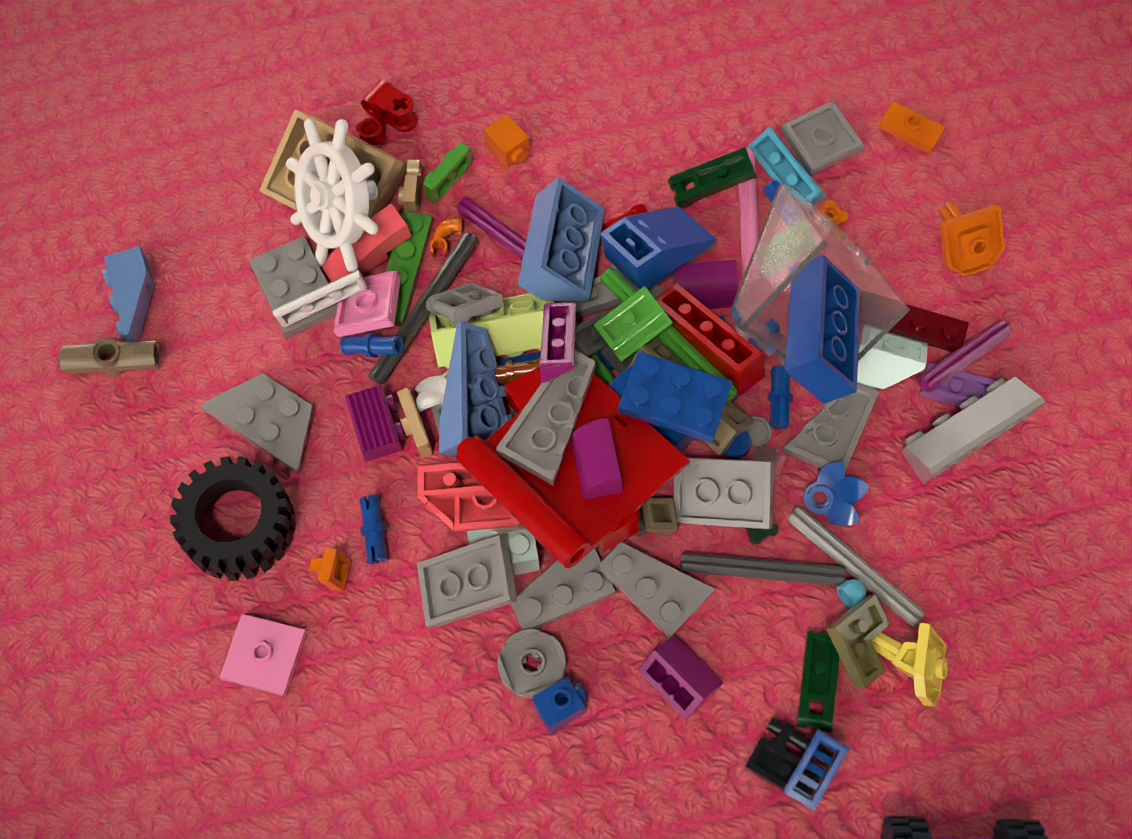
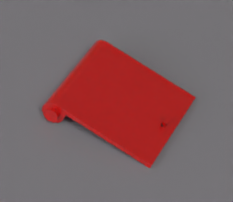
[456,374,690,569]

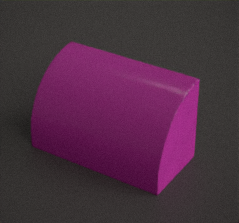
[673,259,739,309]
[571,418,623,500]
[638,635,723,720]

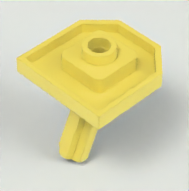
[871,623,948,706]

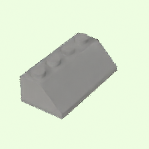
[901,377,1045,485]

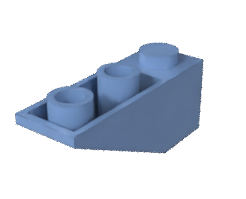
[102,246,155,342]

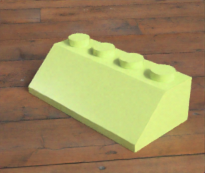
[429,293,554,369]

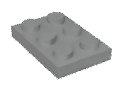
[249,236,338,339]
[673,457,774,529]
[417,535,517,629]

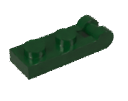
[668,147,756,209]
[796,631,840,733]

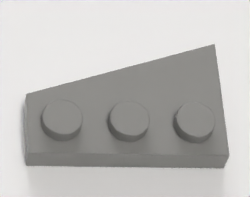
[782,382,879,471]
[596,542,715,638]
[511,548,615,630]

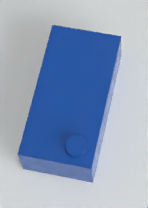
[784,255,860,404]

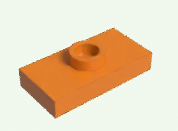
[878,101,946,154]

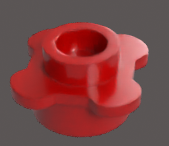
[356,118,387,145]

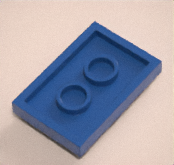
[617,351,733,443]

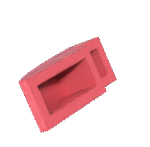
[321,204,412,282]

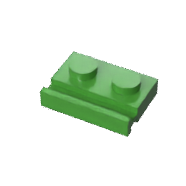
[594,286,674,363]

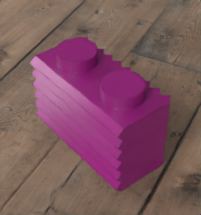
[345,385,405,462]

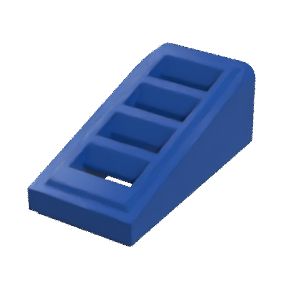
[783,729,850,811]

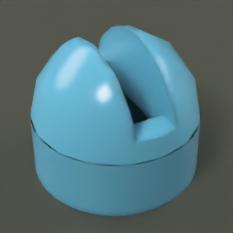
[836,579,866,609]

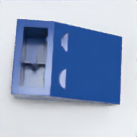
[600,206,716,289]

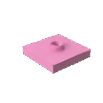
[333,270,401,337]
[219,614,307,697]

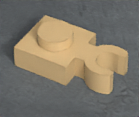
[398,160,422,213]

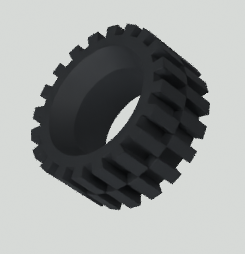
[170,456,296,581]

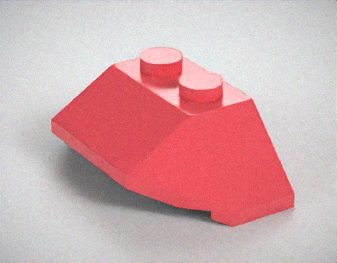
[418,462,521,532]

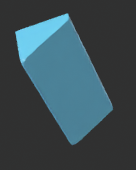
[747,127,827,212]

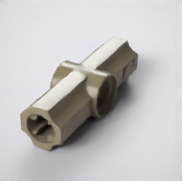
[59,338,161,376]

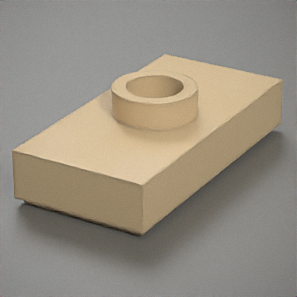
[397,388,433,458]

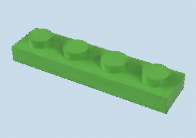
[385,211,433,327]

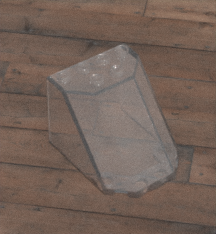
[730,183,910,367]

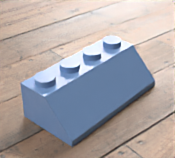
[517,177,605,302]

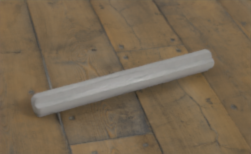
[788,506,925,626]

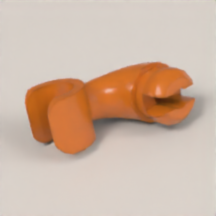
[429,217,463,258]

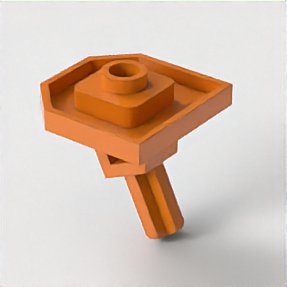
[939,202,1005,277]

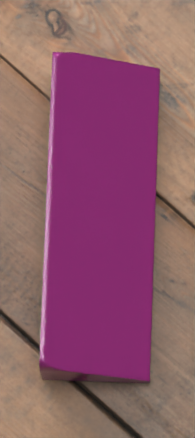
[540,303,576,383]

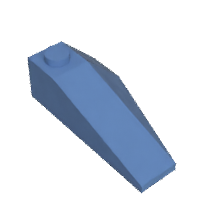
[439,321,512,457]

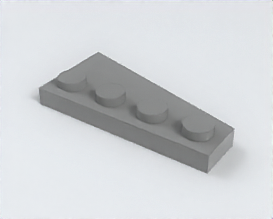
[496,350,596,486]

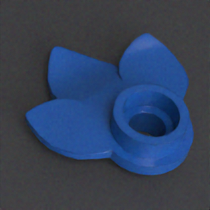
[803,461,869,526]

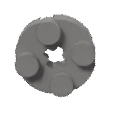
[497,629,566,699]

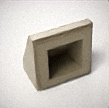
[642,498,678,536]

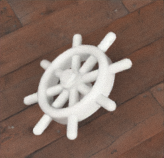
[286,118,379,272]

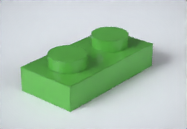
[423,142,472,205]

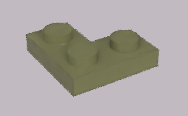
[826,595,890,689]

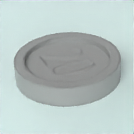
[747,416,772,448]

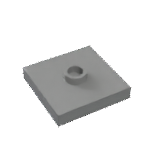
[781,101,864,175]

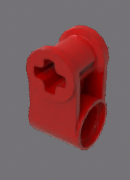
[360,80,418,132]

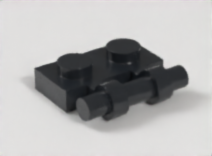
[744,717,834,796]

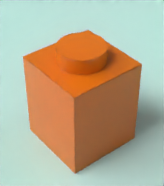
[483,114,530,169]

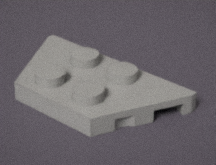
[201,373,314,474]

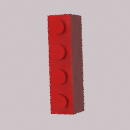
[655,283,765,395]

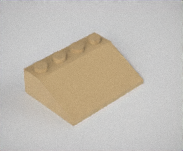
[259,109,407,230]

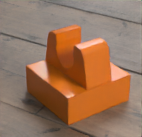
[308,548,352,591]

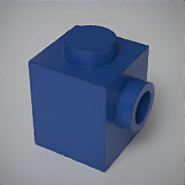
[532,677,588,734]

